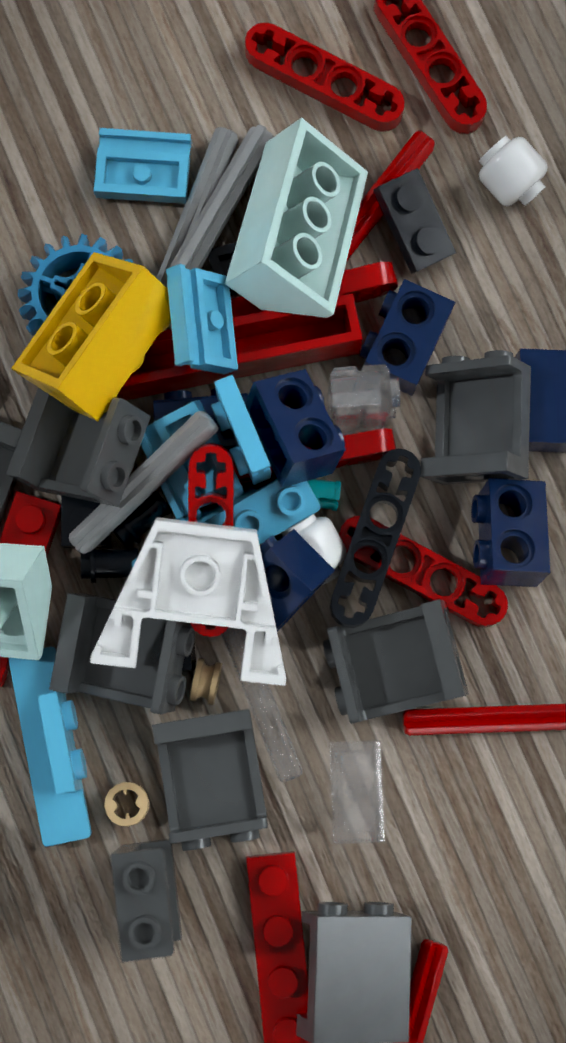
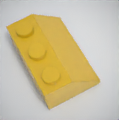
[11,252,171,422]

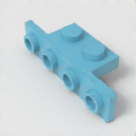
[131,479,321,567]
[8,647,92,847]

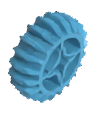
[17,233,134,336]

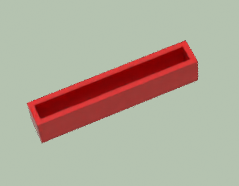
[117,293,363,400]

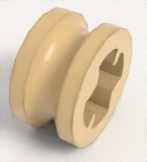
[190,658,222,705]
[104,782,150,826]

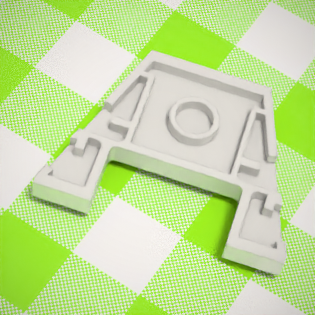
[90,517,286,686]

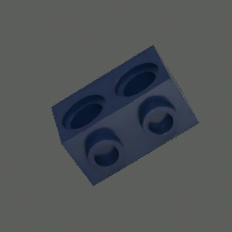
[359,279,456,396]
[245,369,346,488]
[471,478,551,587]
[260,529,335,631]

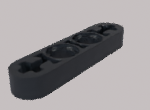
[329,448,421,628]

